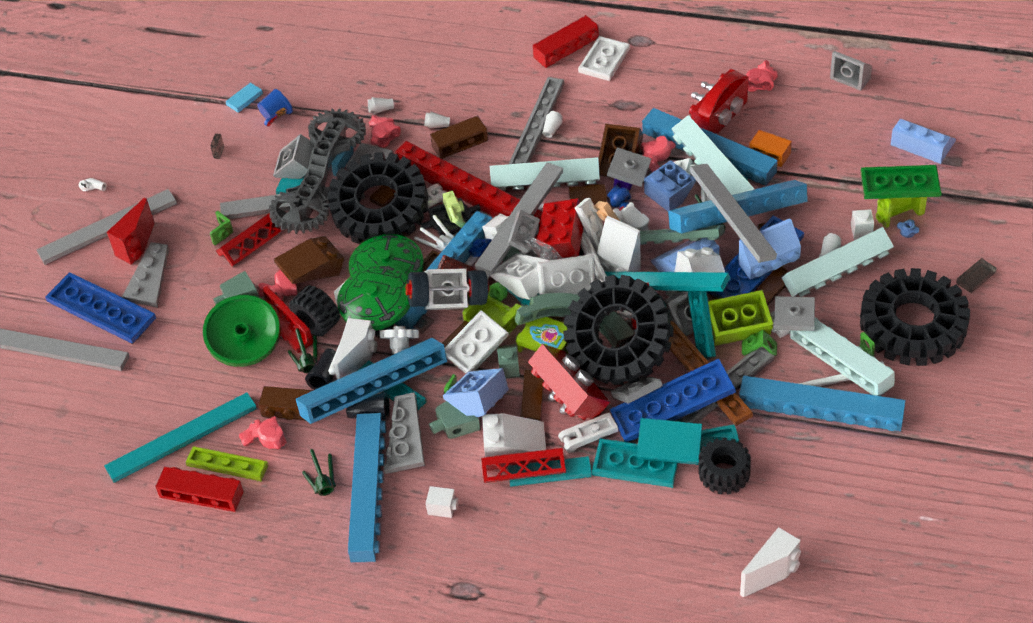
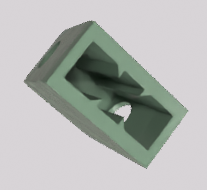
[213,271,259,305]
[429,401,480,439]

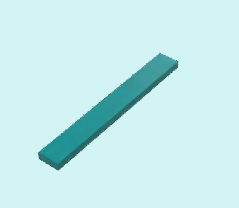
[604,271,731,291]
[104,392,257,483]

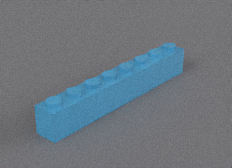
[642,108,778,186]
[668,180,808,233]
[395,211,492,330]
[296,338,447,424]
[739,375,905,431]
[348,413,386,563]

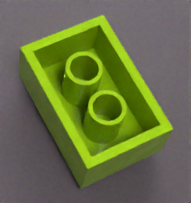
[708,290,773,346]

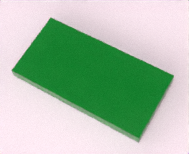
[860,165,941,199]

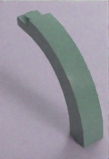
[515,293,635,348]

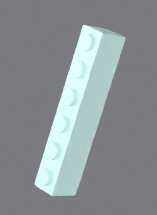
[671,115,754,195]
[490,157,600,191]
[782,227,894,297]
[790,317,895,396]

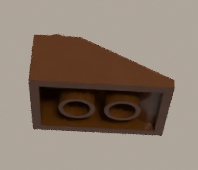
[598,124,643,178]
[274,236,344,284]

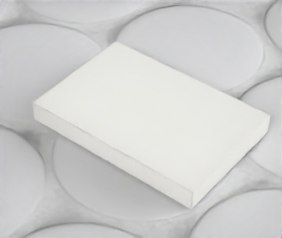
[578,36,630,81]
[537,254,596,295]
[444,310,509,374]

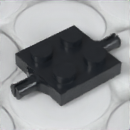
[420,198,481,237]

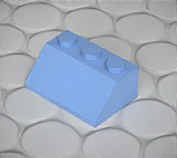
[891,119,956,164]
[739,218,801,280]
[651,237,720,272]
[443,368,509,417]

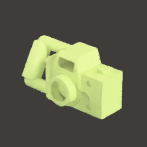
[442,191,466,228]

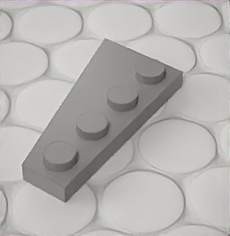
[122,242,169,308]
[384,393,425,474]

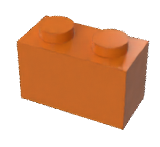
[749,130,792,168]

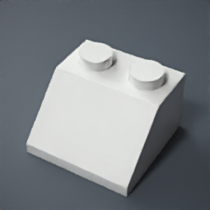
[675,247,725,272]

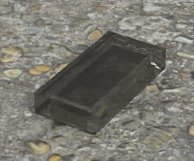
[956,258,997,293]

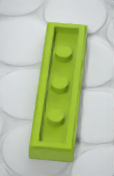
[186,446,268,481]

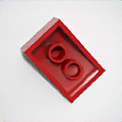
[107,197,155,265]

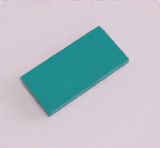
[592,438,678,488]

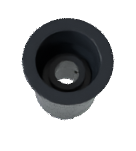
[305,348,336,390]
[346,392,390,420]

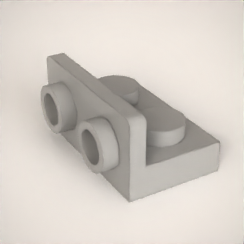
[507,210,540,255]

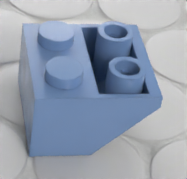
[644,160,696,211]

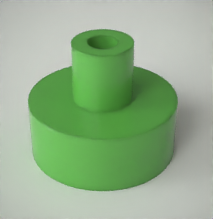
[489,282,507,302]

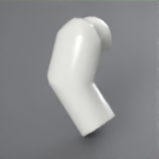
[79,178,107,191]

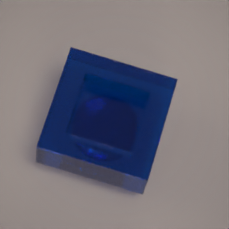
[468,239,492,257]

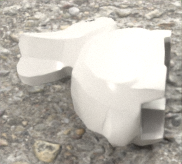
[613,202,650,231]

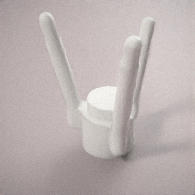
[414,215,455,252]

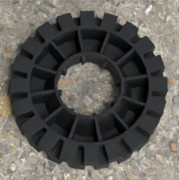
[327,152,429,244]
[860,268,970,366]
[563,275,674,385]

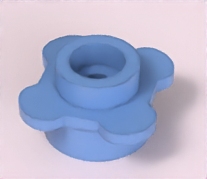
[897,219,919,238]

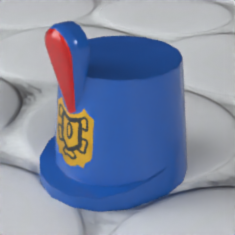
[257,89,293,127]

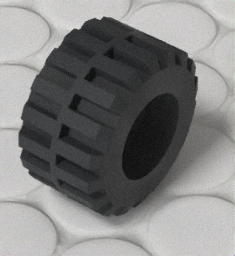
[289,285,341,337]
[698,438,751,494]

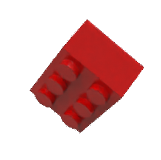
[536,198,584,260]

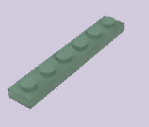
[640,225,725,245]

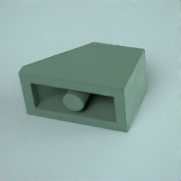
[497,344,520,379]

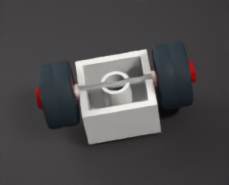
[405,269,489,310]

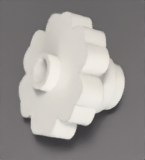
[380,326,419,354]

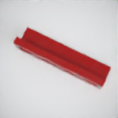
[216,213,282,266]
[262,286,313,353]
[481,448,566,483]

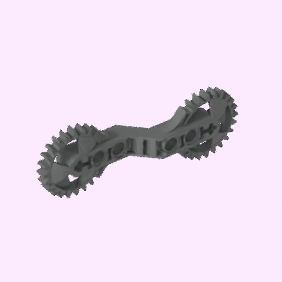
[269,109,366,234]

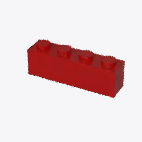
[533,15,599,68]
[155,467,244,512]

